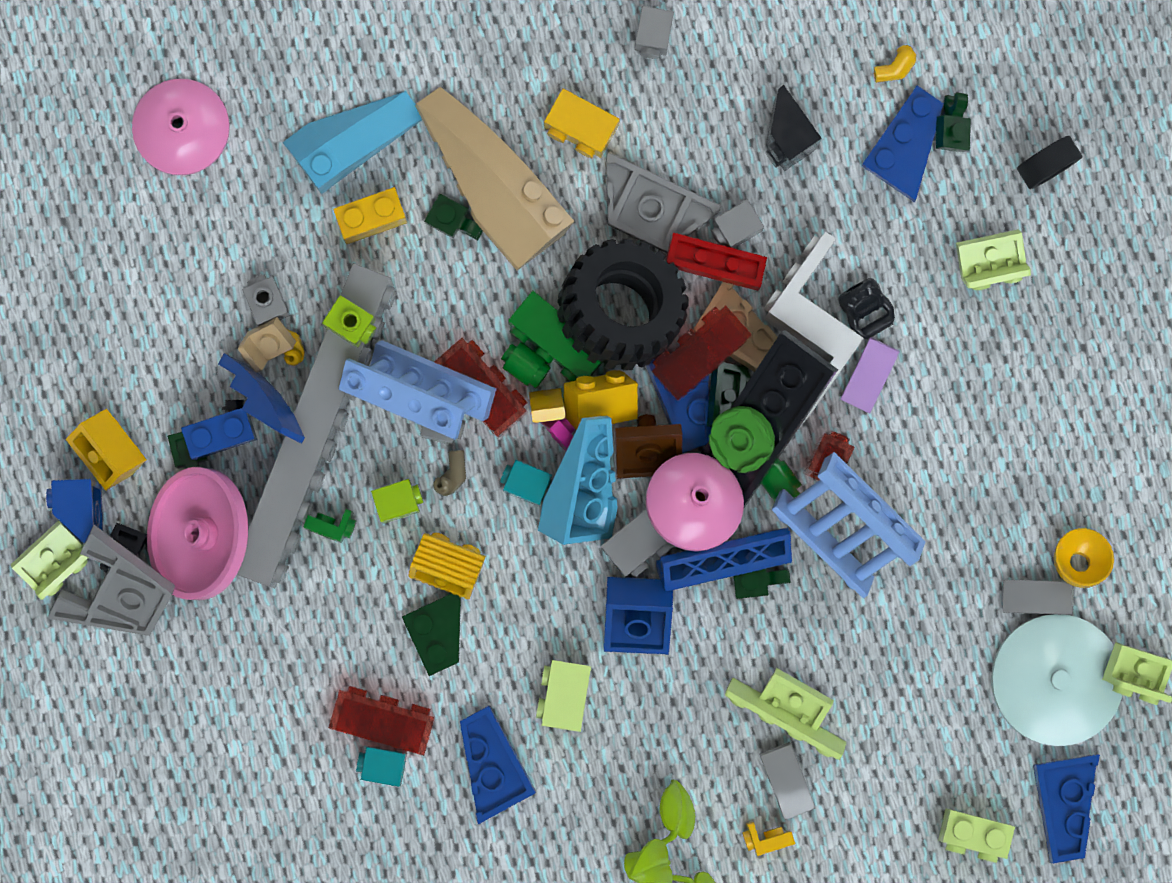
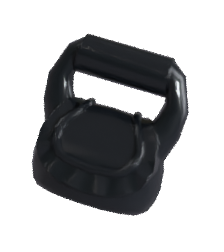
[838,278,895,340]

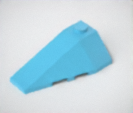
[282,91,422,194]
[538,416,618,545]

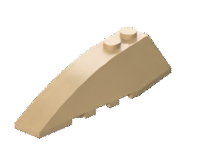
[415,87,574,271]

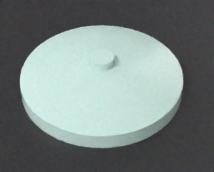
[991,614,1122,746]

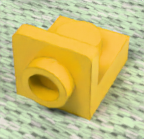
[742,822,795,856]

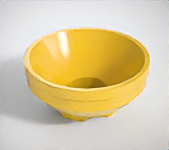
[1054,528,1114,588]

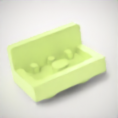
[956,229,1031,290]
[10,520,88,600]
[1102,642,1172,705]

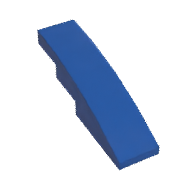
[218,353,305,444]

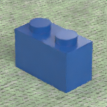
[181,408,258,460]

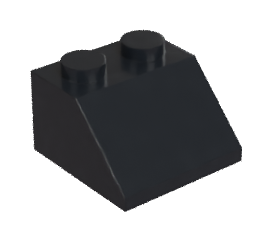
[766,85,822,171]

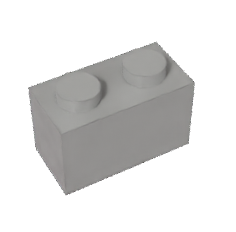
[600,509,674,578]

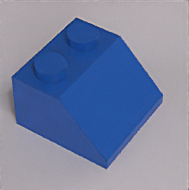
[46,479,103,543]
[604,577,673,655]

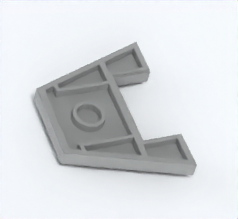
[48,525,175,636]

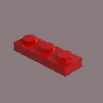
[665,232,767,291]

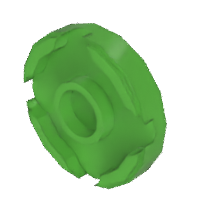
[709,406,775,473]

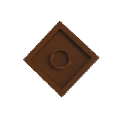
[615,414,682,479]

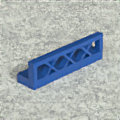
[656,527,792,592]

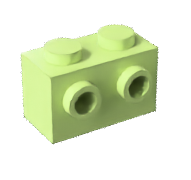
[536,660,591,732]
[938,808,1015,863]

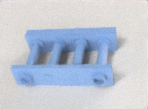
[338,340,496,440]
[772,452,926,598]

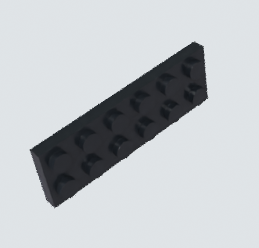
[700,330,839,508]

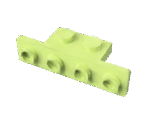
[725,668,846,760]

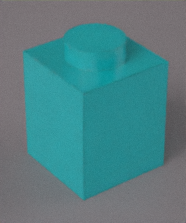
[500,460,552,507]
[356,746,407,787]

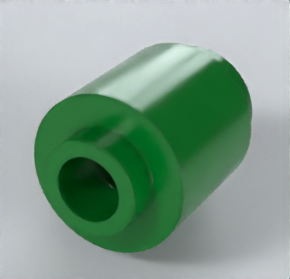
[501,342,551,389]
[761,458,802,502]

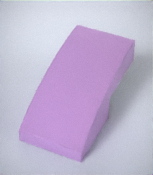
[840,337,900,414]

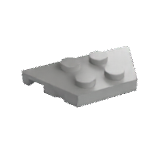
[606,153,722,253]

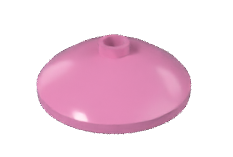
[132,79,230,175]
[646,453,744,551]

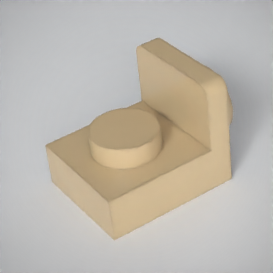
[238,317,296,373]

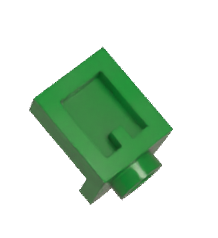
[303,509,357,543]

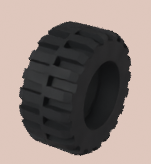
[557,238,689,371]

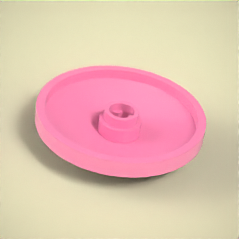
[147,467,248,600]

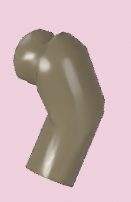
[433,450,466,496]

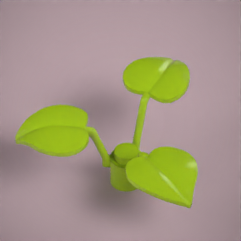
[624,779,715,883]

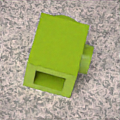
[322,295,377,348]
[371,479,424,524]

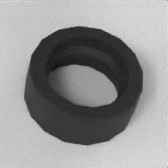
[1017,136,1083,190]

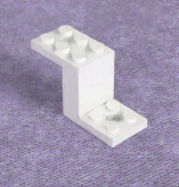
[764,232,864,424]

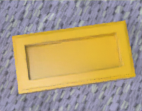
[529,388,565,423]

